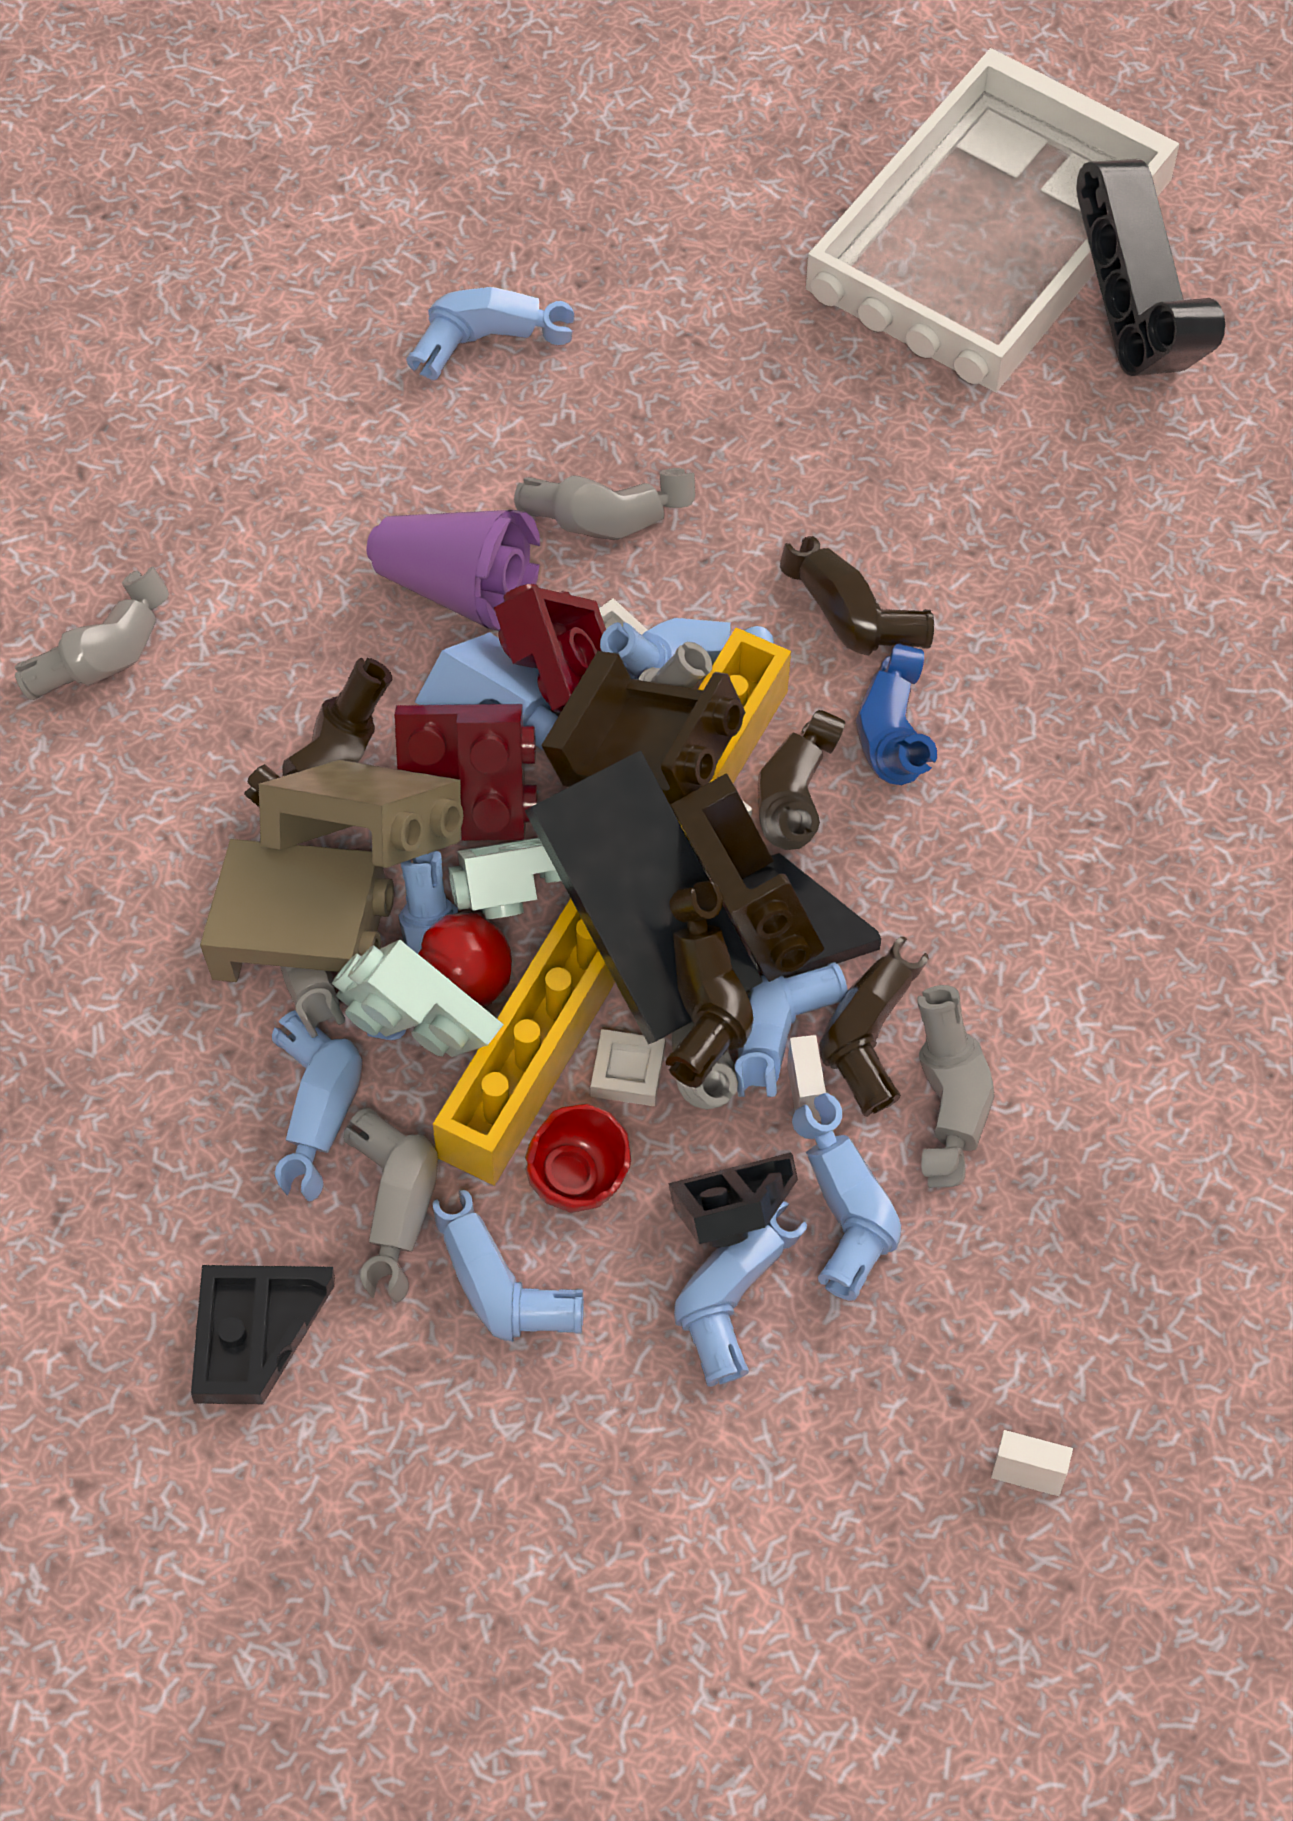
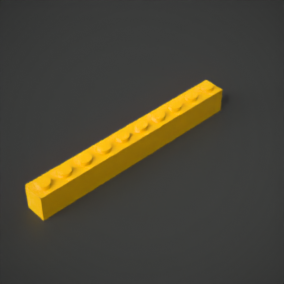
[433,627,791,1186]

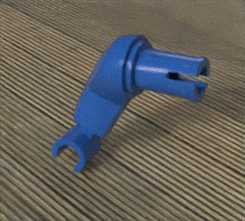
[855,644,937,785]

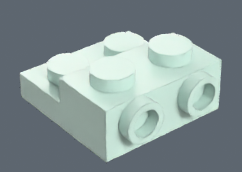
[448,837,561,919]
[332,940,503,1057]

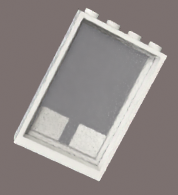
[806,48,1179,392]

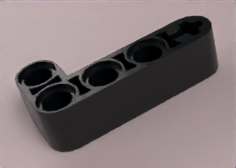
[1076,159,1225,376]

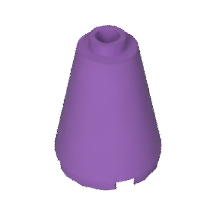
[367,510,540,631]

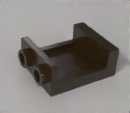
[541,651,746,804]
[670,773,824,982]

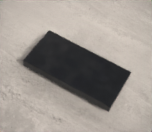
[525,750,763,1044]

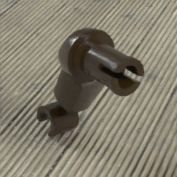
[780,536,934,656]
[244,658,392,807]
[758,710,846,850]
[665,881,754,1088]
[819,937,929,1117]

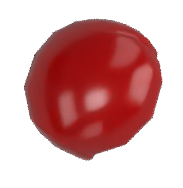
[418,912,512,1008]
[525,1103,631,1213]

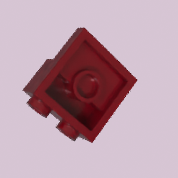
[494,584,606,712]
[394,704,537,841]

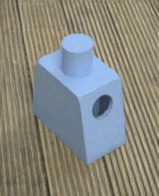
[415,632,559,751]

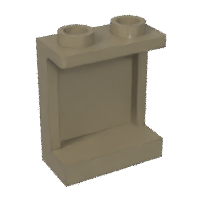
[259,760,463,868]
[200,839,394,982]

